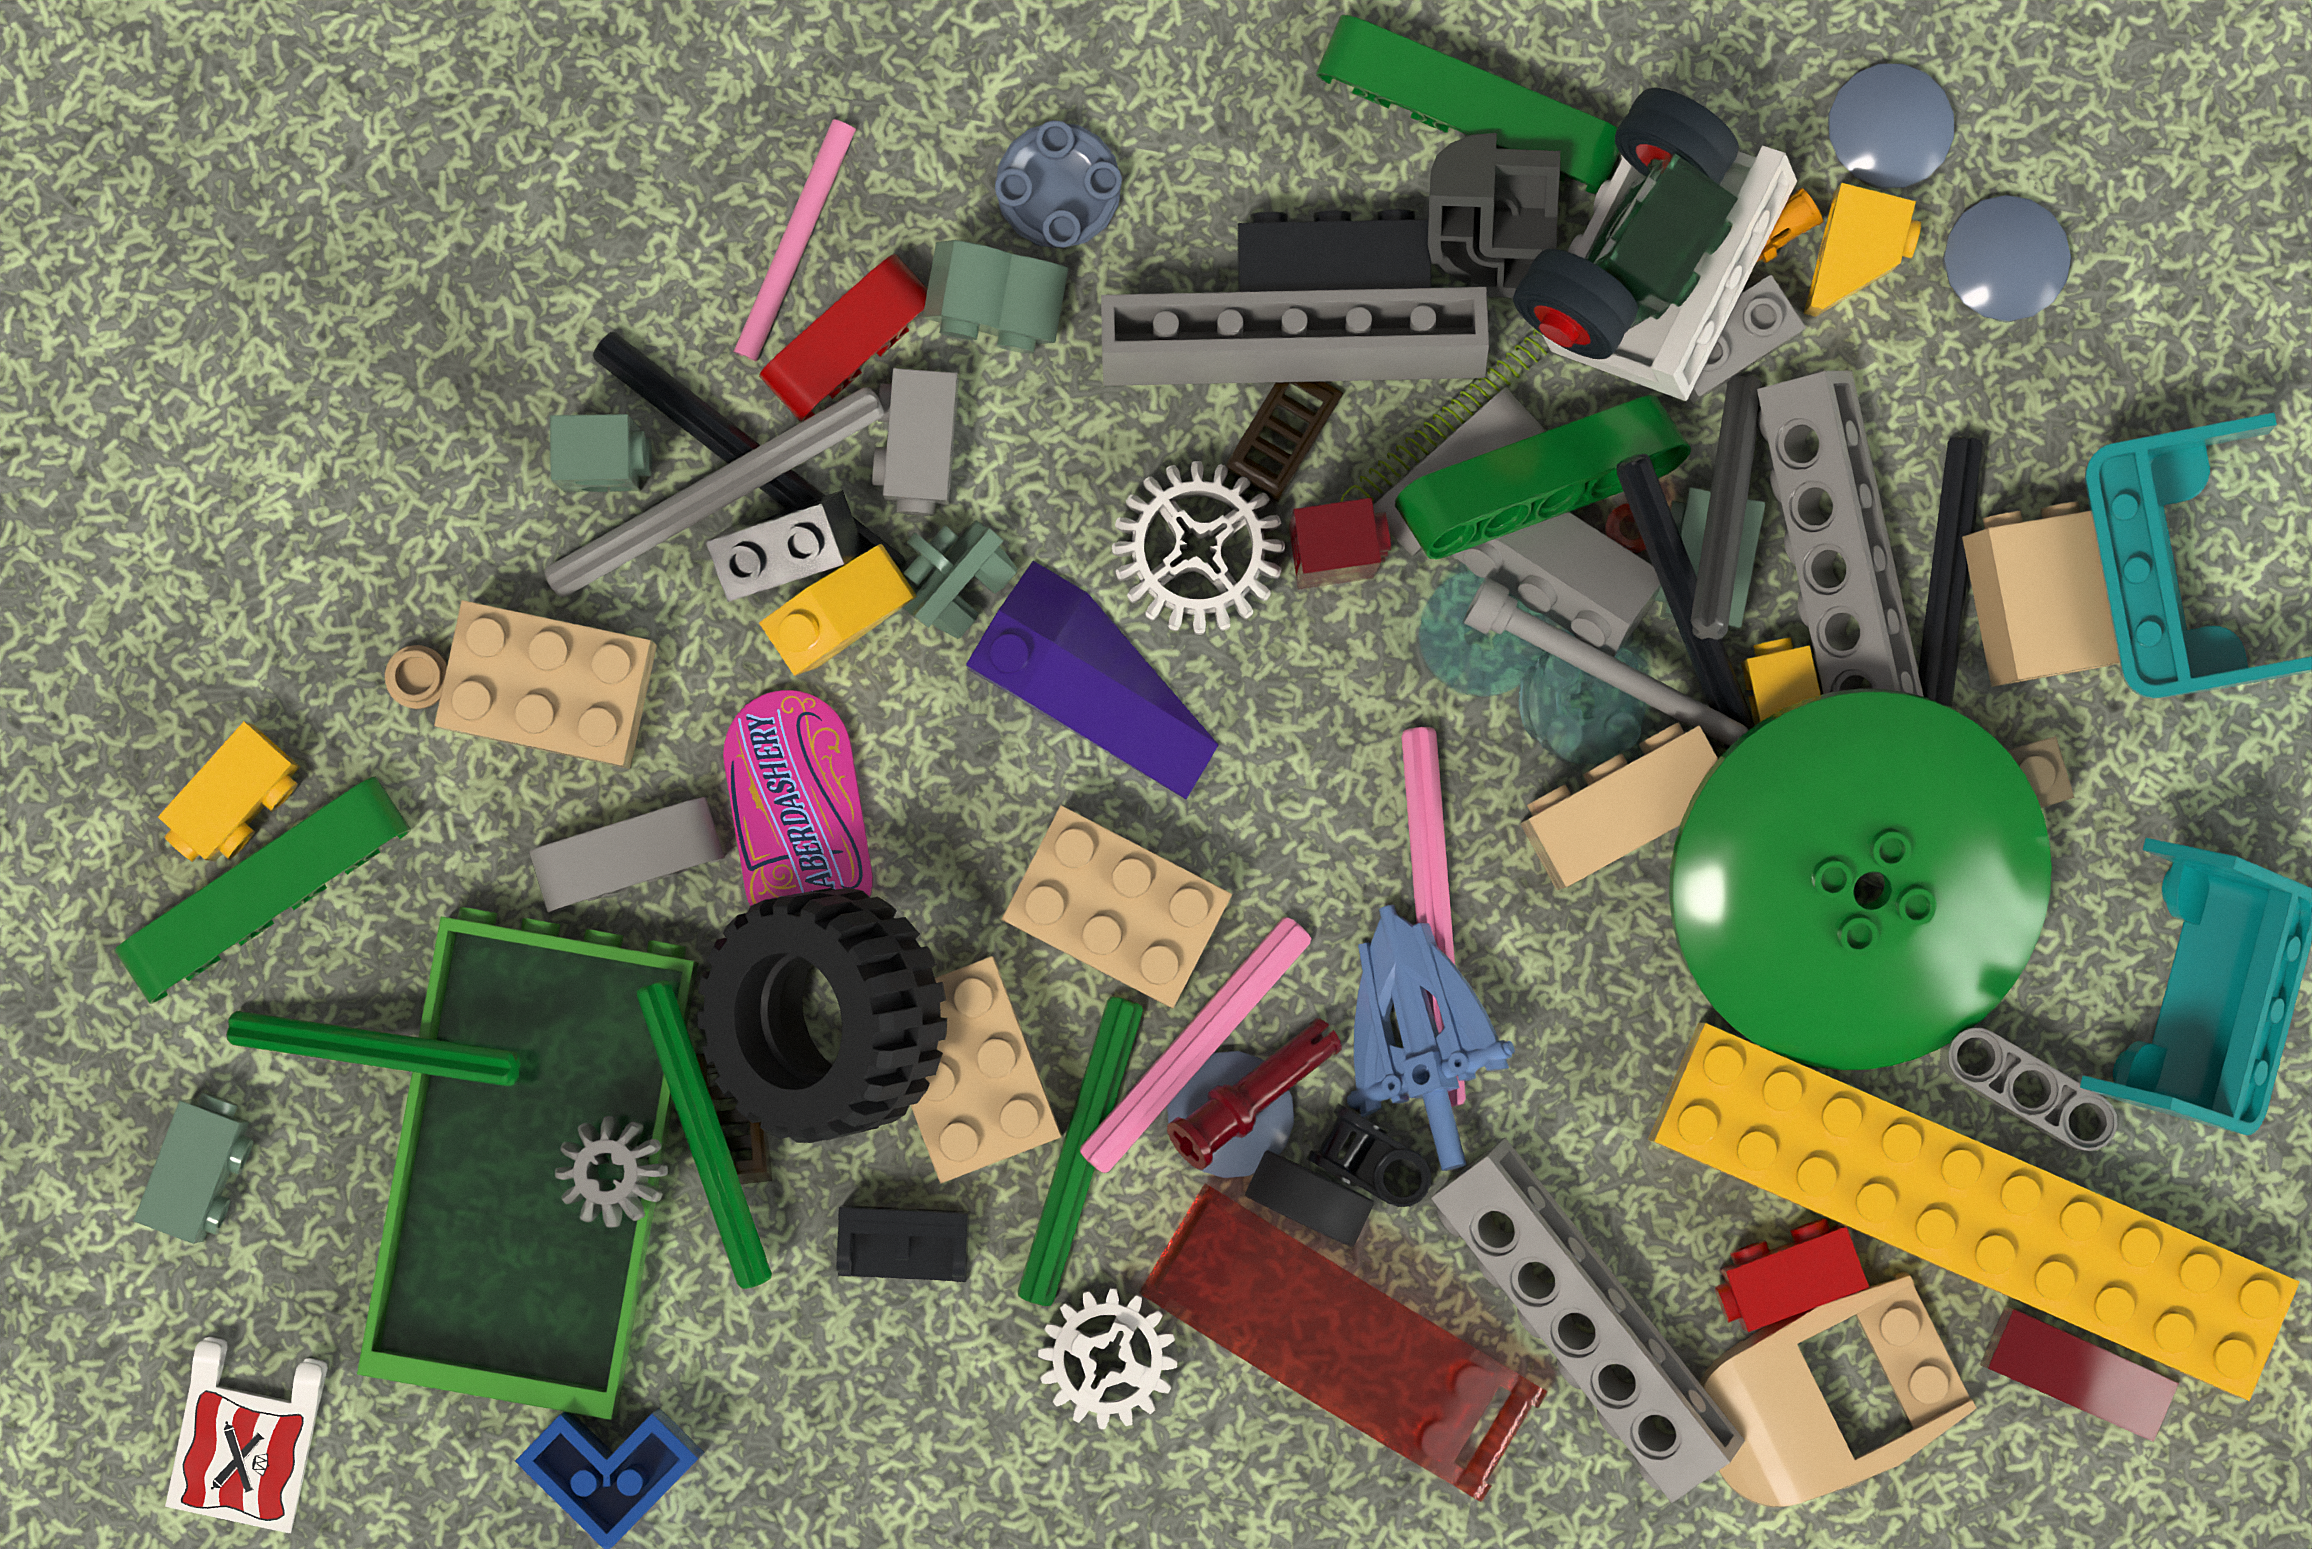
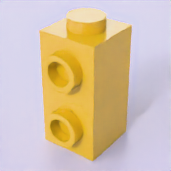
[158,721,301,862]

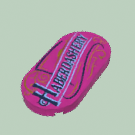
[723,690,873,906]

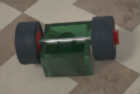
[1513,88,1739,359]

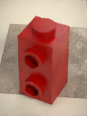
[1715,1218,1869,1332]

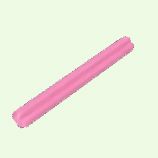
[1080,917,1311,1173]

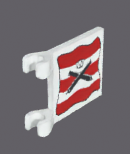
[165,1336,328,1533]

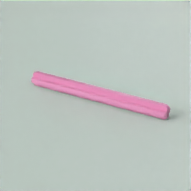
[1401,727,1466,1106]

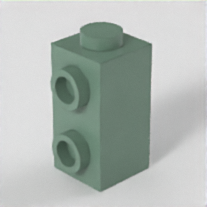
[133,1092,253,1244]

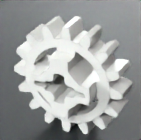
[1038,1287,1177,1429]

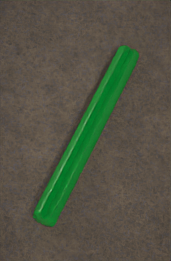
[637,980,772,1289]
[1017,997,1143,1306]
[226,1011,521,1086]

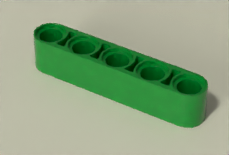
[1316,15,1620,195]
[1395,395,1691,560]
[114,776,411,1004]

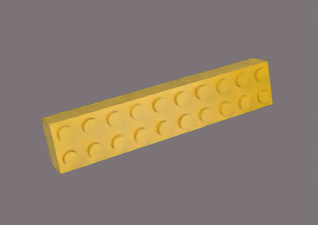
[1648,1023,2300,1401]

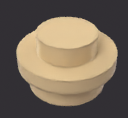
[385,645,447,709]

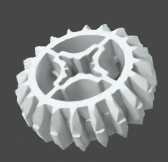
[1112,461,1285,635]

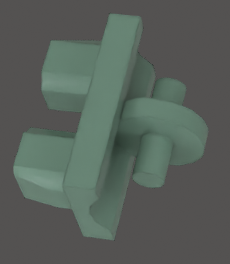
[902,520,1018,639]

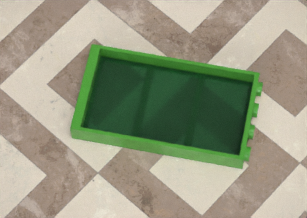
[357,907,699,1420]

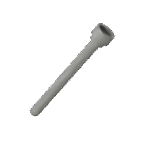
[1463,577,1748,747]

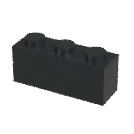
[1237,209,1431,292]

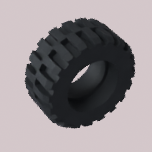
[697,888,948,1143]

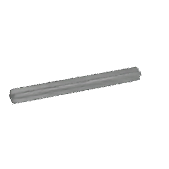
[544,387,884,597]

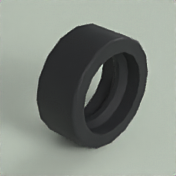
[1245,1150,1374,1247]

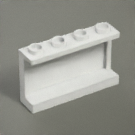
[1542,145,1797,401]

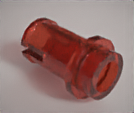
[1605,503,1646,554]

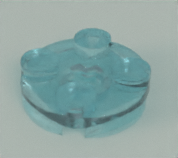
[1418,570,1546,698]
[1519,636,1646,764]

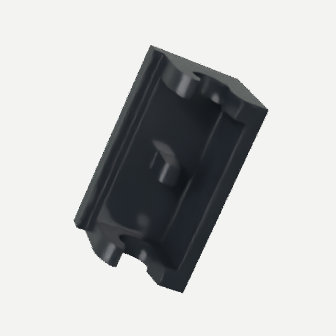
[836,1205,970,1282]

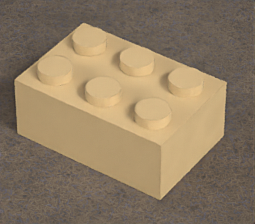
[434,600,657,769]
[1520,722,1718,890]
[1001,805,1232,1009]
[911,956,1062,1184]

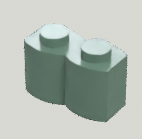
[923,240,1068,353]

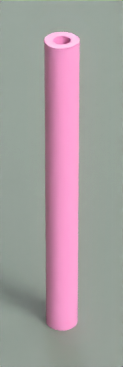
[733,119,856,362]

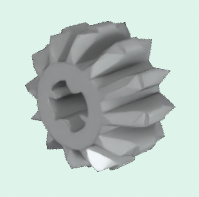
[555,1116,668,1227]

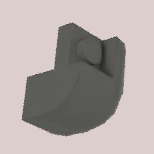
[1428,133,1560,298]

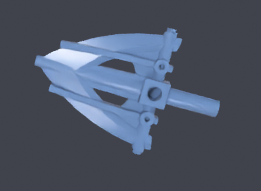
[1347,905,1515,1171]

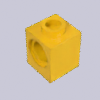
[1741,637,1821,725]

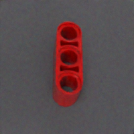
[759,254,928,423]

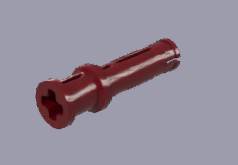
[1167,1018,1342,1170]

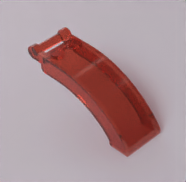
[1139,1183,1548,1502]

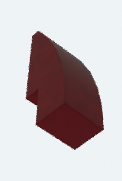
[1980,1306,2179,1442]

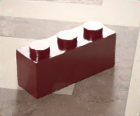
[1289,498,1391,589]

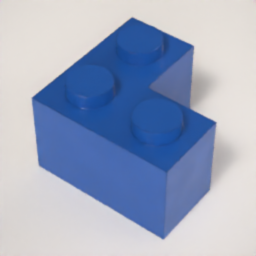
[515,1408,705,1549]

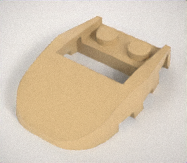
[1700,1271,1977,1507]

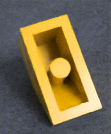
[1804,183,1921,317]
[759,544,918,676]

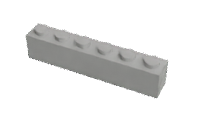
[1101,287,1489,386]

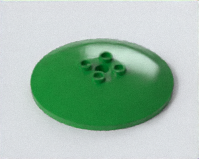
[1669,689,2052,1070]

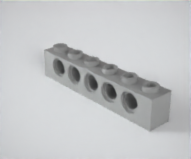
[1757,370,1923,696]
[1431,1138,1745,1503]

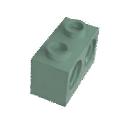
[550,414,652,492]

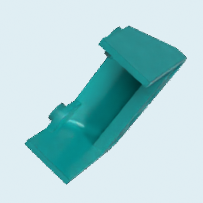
[2085,412,2312,699]
[2080,838,2312,1135]

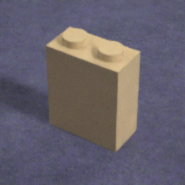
[1962,501,2120,687]

